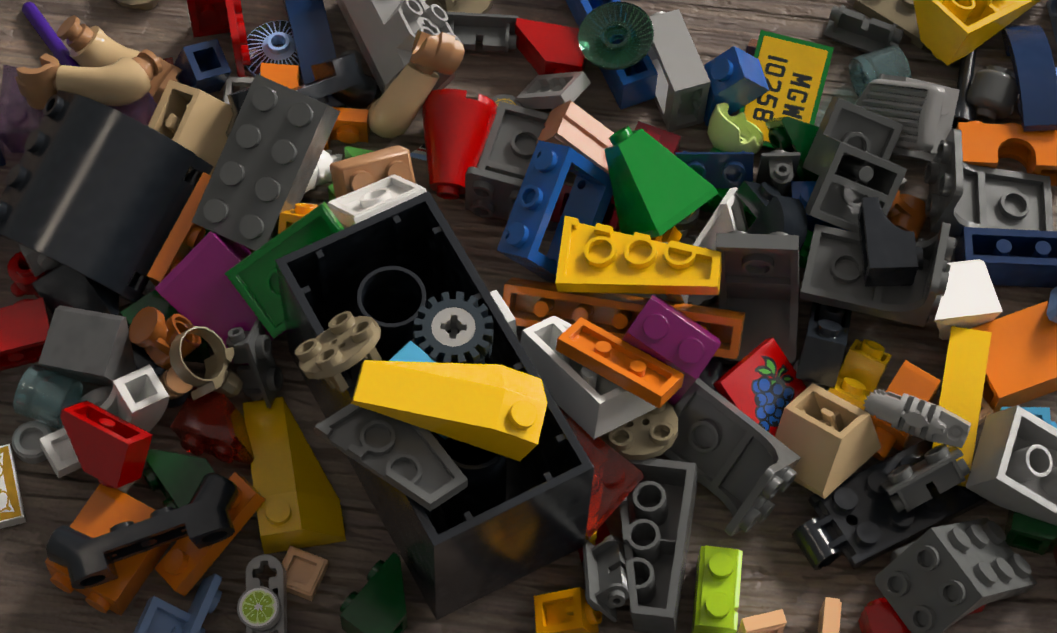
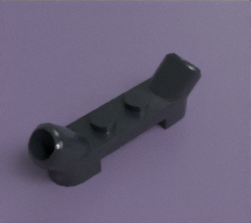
[226,53,377,138]
[46,473,239,589]

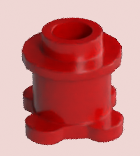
[7,251,49,298]

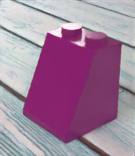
[155,231,286,365]
[622,294,721,406]

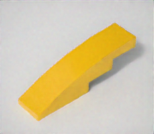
[932,326,992,486]

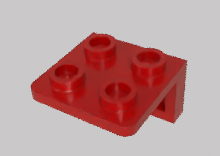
[187,0,251,77]

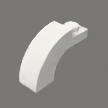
[39,364,169,478]

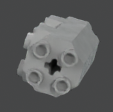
[336,0,462,94]

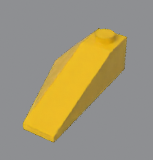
[913,0,1041,66]
[351,360,547,461]
[243,397,346,554]

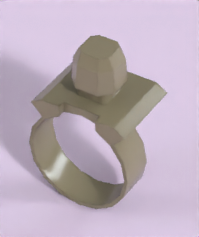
[169,326,243,400]

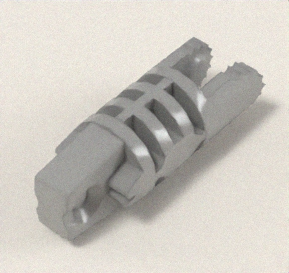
[863,389,971,448]

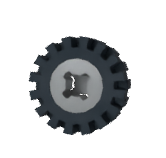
[413,291,494,364]

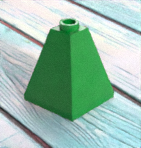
[604,126,719,238]

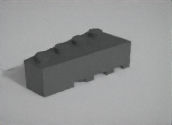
[614,455,698,633]

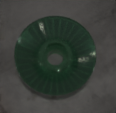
[578,1,654,70]

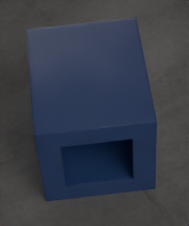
[174,39,231,94]

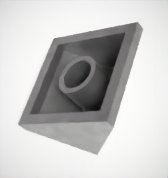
[38,305,137,386]

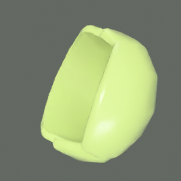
[707,102,764,154]

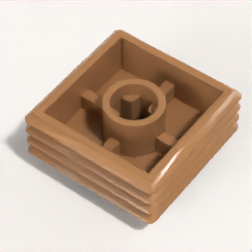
[330,145,416,198]

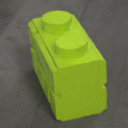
[691,545,743,633]

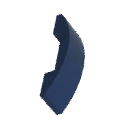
[283,0,347,108]
[1001,25,1057,132]

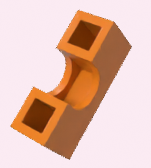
[956,121,1057,186]

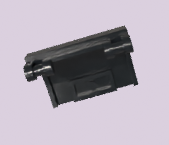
[0,90,213,303]

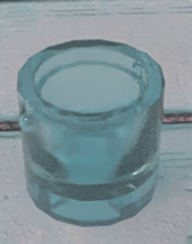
[849,44,912,97]
[13,364,83,429]

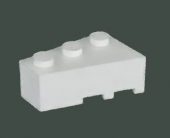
[520,315,657,439]

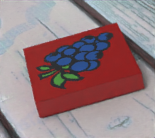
[713,337,807,437]

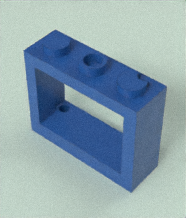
[497,140,613,283]

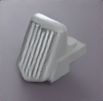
[854,74,960,161]

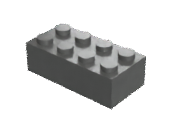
[192,74,340,251]

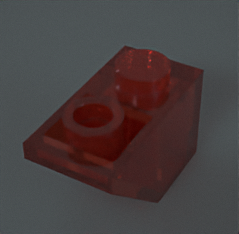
[170,387,254,465]

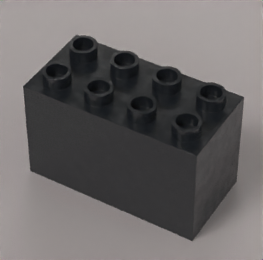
[275,191,594,620]

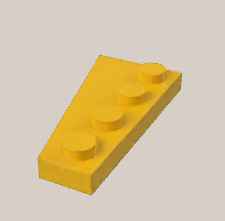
[555,216,722,295]

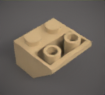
[148,80,233,176]
[775,383,881,499]

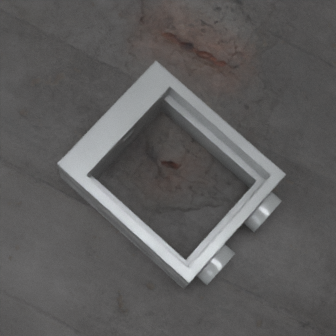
[641,9,710,132]

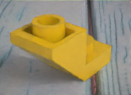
[828,339,892,411]

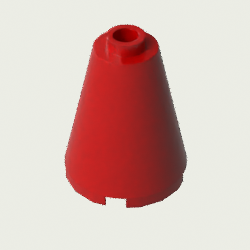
[421,89,497,200]

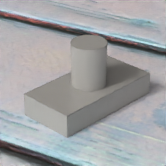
[515,71,591,110]

